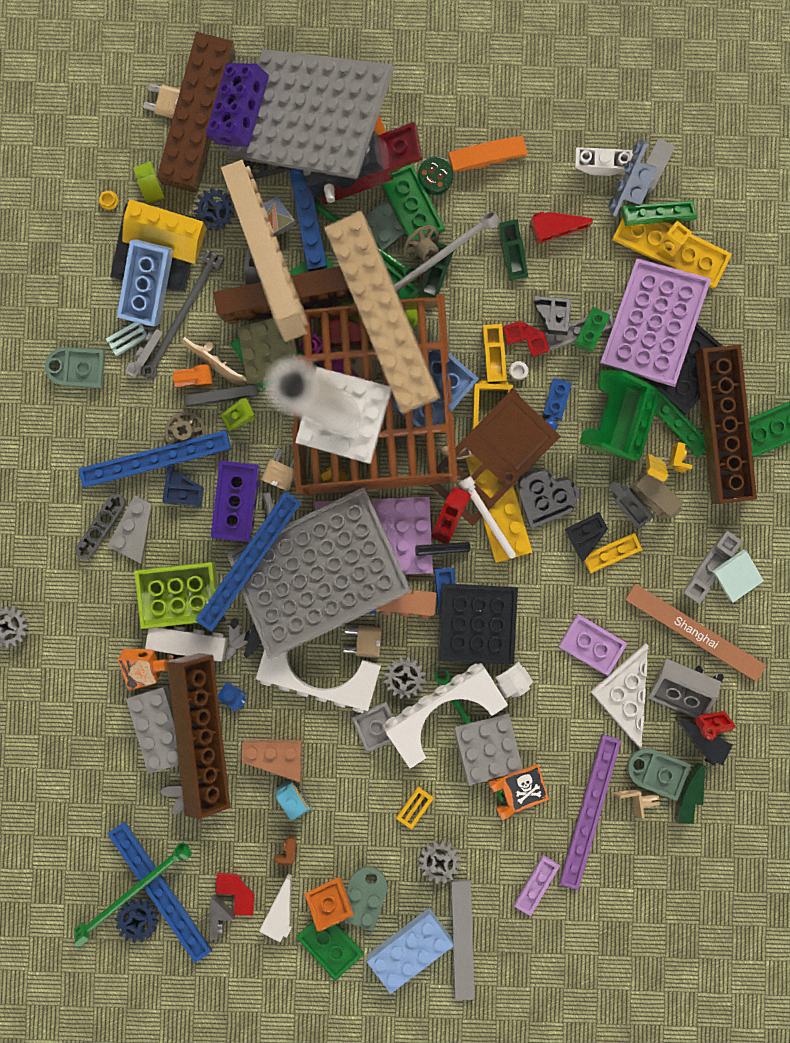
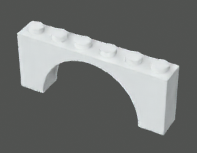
[256,649,381,713]
[383,663,508,768]

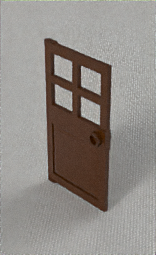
[429,388,561,526]

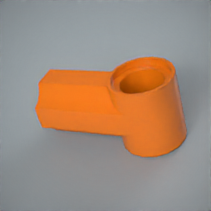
[173,365,213,388]

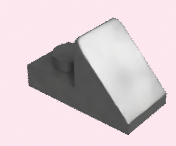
[210,895,236,940]

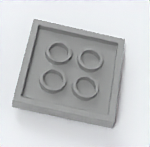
[453,713,523,785]

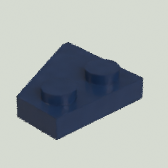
[162,466,204,507]

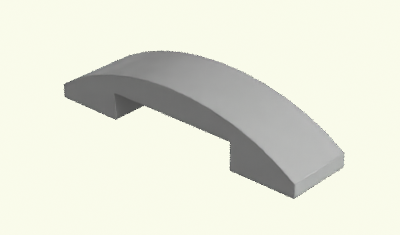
[683,531,743,604]

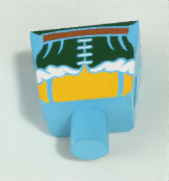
[276,779,312,820]

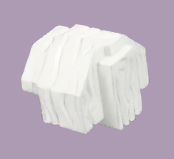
[495,661,533,698]

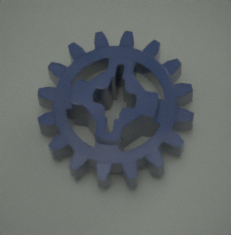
[193,188,236,231]
[115,898,159,943]

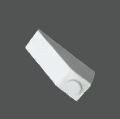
[259,874,292,942]

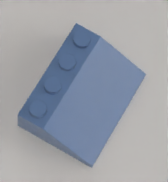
[392,341,479,435]

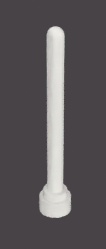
[458,476,516,558]

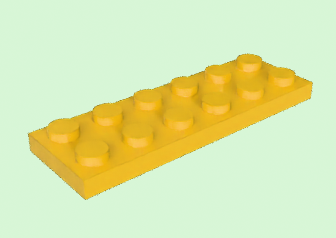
[612,204,732,289]
[465,456,532,563]

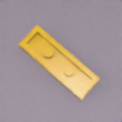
[645,453,668,482]
[584,533,643,573]

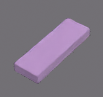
[513,854,560,916]

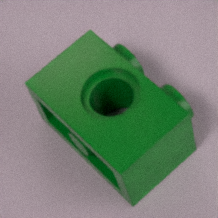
[573,307,610,354]

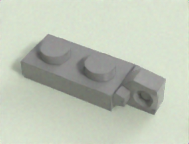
[125,329,162,378]

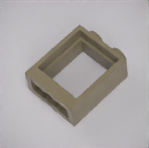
[630,472,684,519]

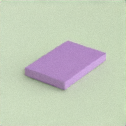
[558,614,628,676]

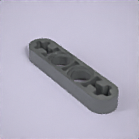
[184,385,259,407]
[75,494,126,559]

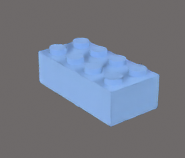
[117,239,174,327]
[367,908,454,994]

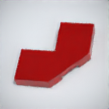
[502,321,550,358]
[216,873,255,916]

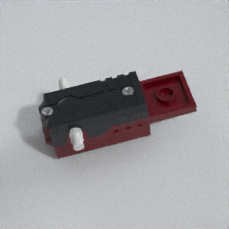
[302,122,423,205]

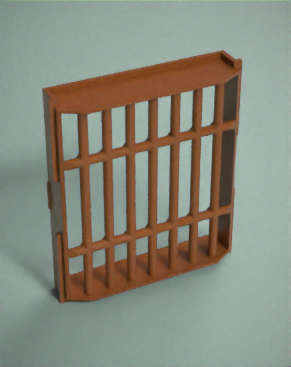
[292,293,458,495]

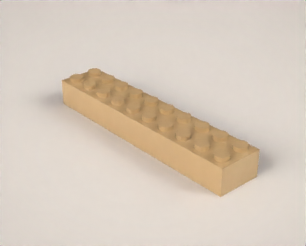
[221,160,308,342]
[325,211,440,414]

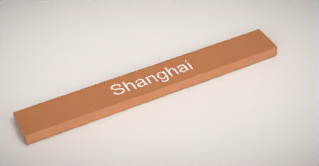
[624,584,767,682]

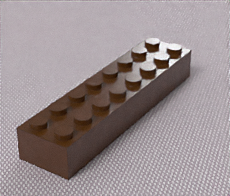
[157,32,236,194]
[213,266,353,324]
[695,344,757,504]
[167,653,231,820]

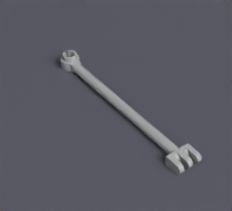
[394,211,499,292]

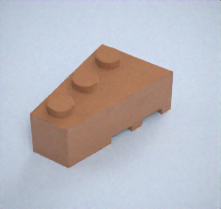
[376,590,437,619]
[242,739,303,782]

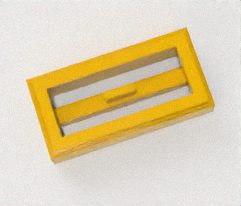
[396,786,434,830]

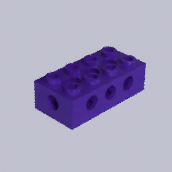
[205,63,269,147]
[211,461,261,542]

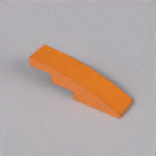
[448,136,528,172]

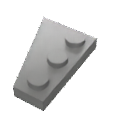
[107,495,153,564]

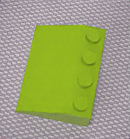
[134,561,218,629]

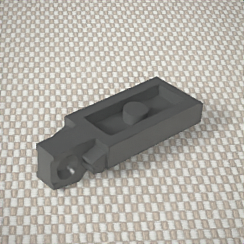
[609,479,654,529]

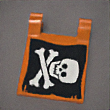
[488,764,549,820]

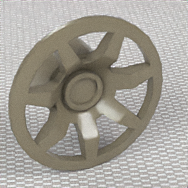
[403,225,439,262]
[165,412,206,445]

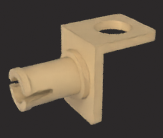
[614,789,660,818]

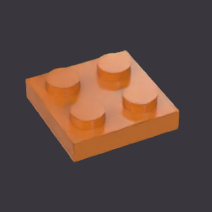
[304,877,354,932]

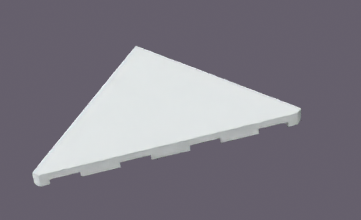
[590,643,649,748]

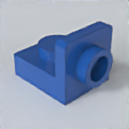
[218,681,247,712]

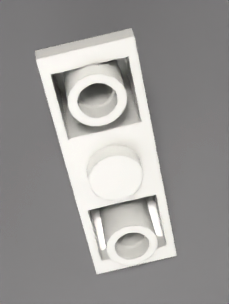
[575,147,633,176]

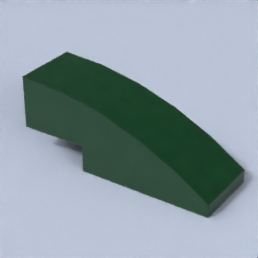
[497,219,528,281]
[417,242,454,298]
[674,763,706,824]

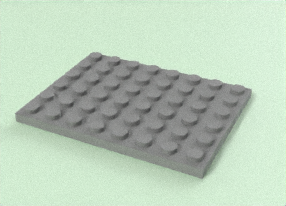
[226,49,395,179]
[227,487,412,659]

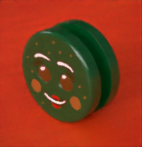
[418,156,453,195]

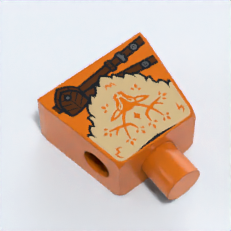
[118,649,168,690]

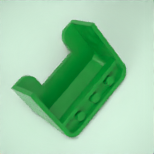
[579,370,659,461]

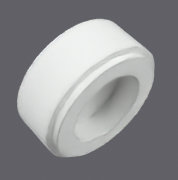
[509,361,528,381]

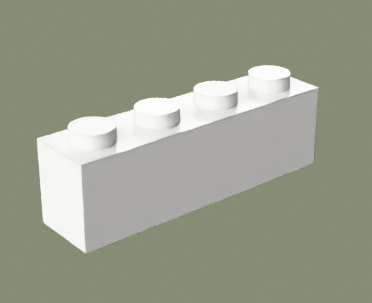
[145,626,228,662]

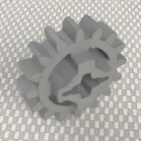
[0,606,30,648]
[384,657,425,699]
[419,840,461,884]

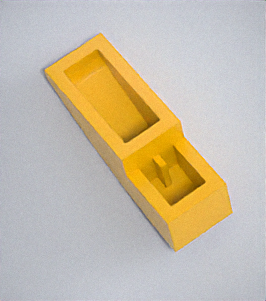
[482,324,507,382]

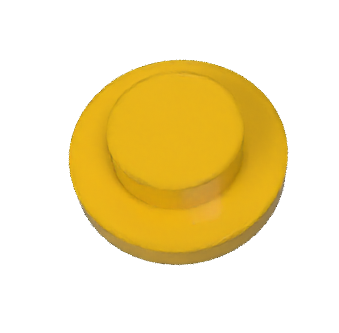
[99,191,119,210]

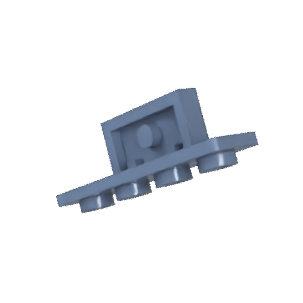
[608,138,657,217]

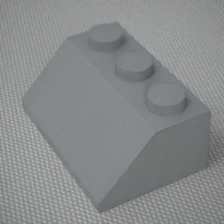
[648,658,721,719]

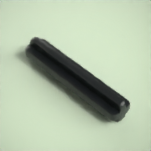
[415,542,471,556]

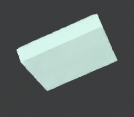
[712,549,764,603]

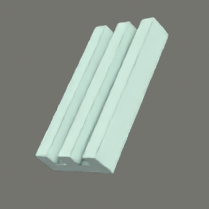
[106,322,147,356]

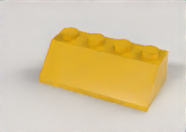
[122,199,207,264]

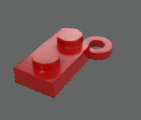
[694,711,736,740]

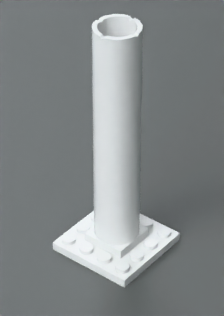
[269,361,392,464]

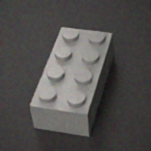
[126,685,179,774]

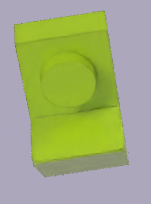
[133,161,165,205]
[221,398,255,432]

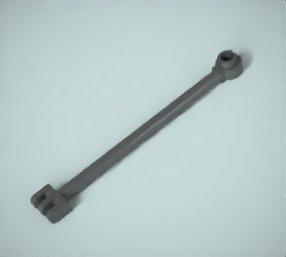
[141,249,225,380]

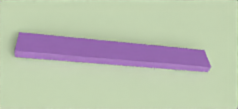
[559,734,621,890]

